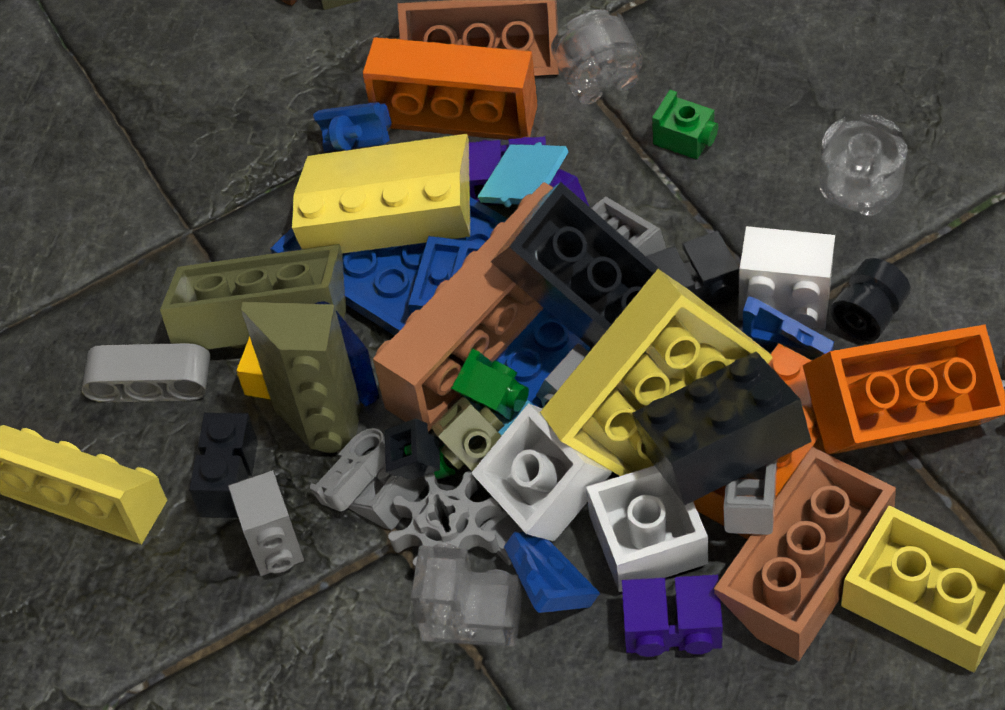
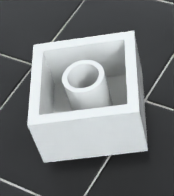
[738,226,835,329]
[472,403,612,541]
[586,466,708,592]

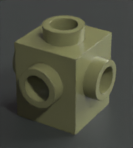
[431,396,505,471]

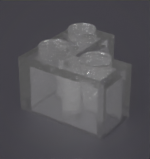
[411,543,523,648]

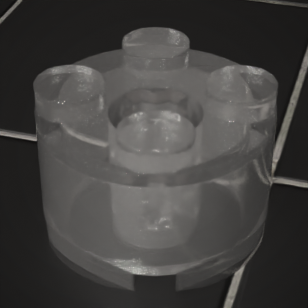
[551,9,643,105]
[819,114,908,216]

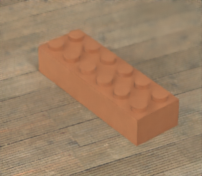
[373,182,554,432]

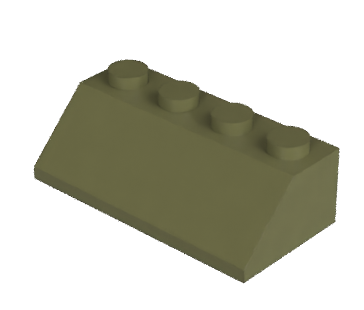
[160,244,346,350]
[241,302,361,453]

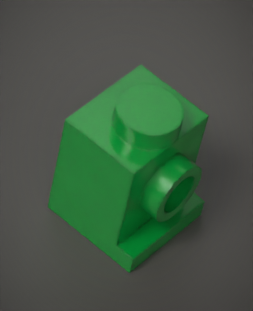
[652,90,718,159]
[451,349,529,420]

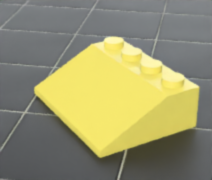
[292,134,470,254]
[540,269,773,476]

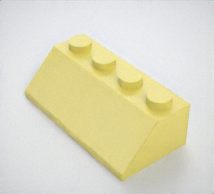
[0,425,167,545]

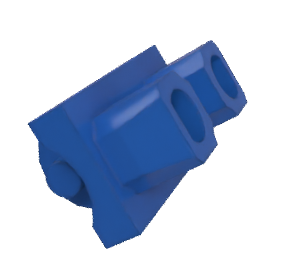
[313,102,392,152]

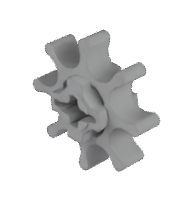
[388,471,502,578]

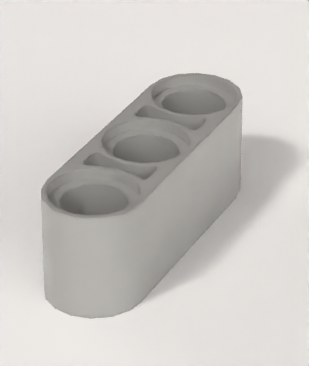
[81,343,210,403]

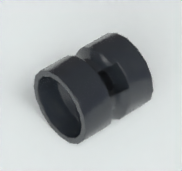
[830,258,911,342]

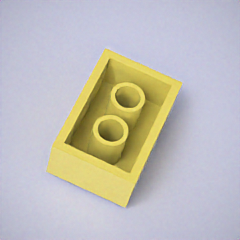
[841,505,1005,673]

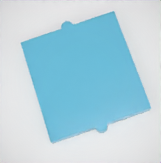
[478,142,569,207]

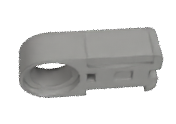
[310,428,386,511]

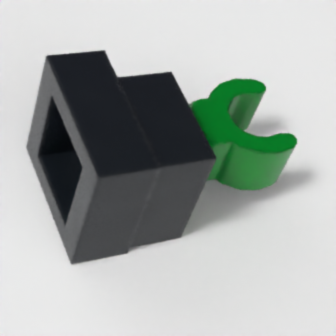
[384,418,455,480]

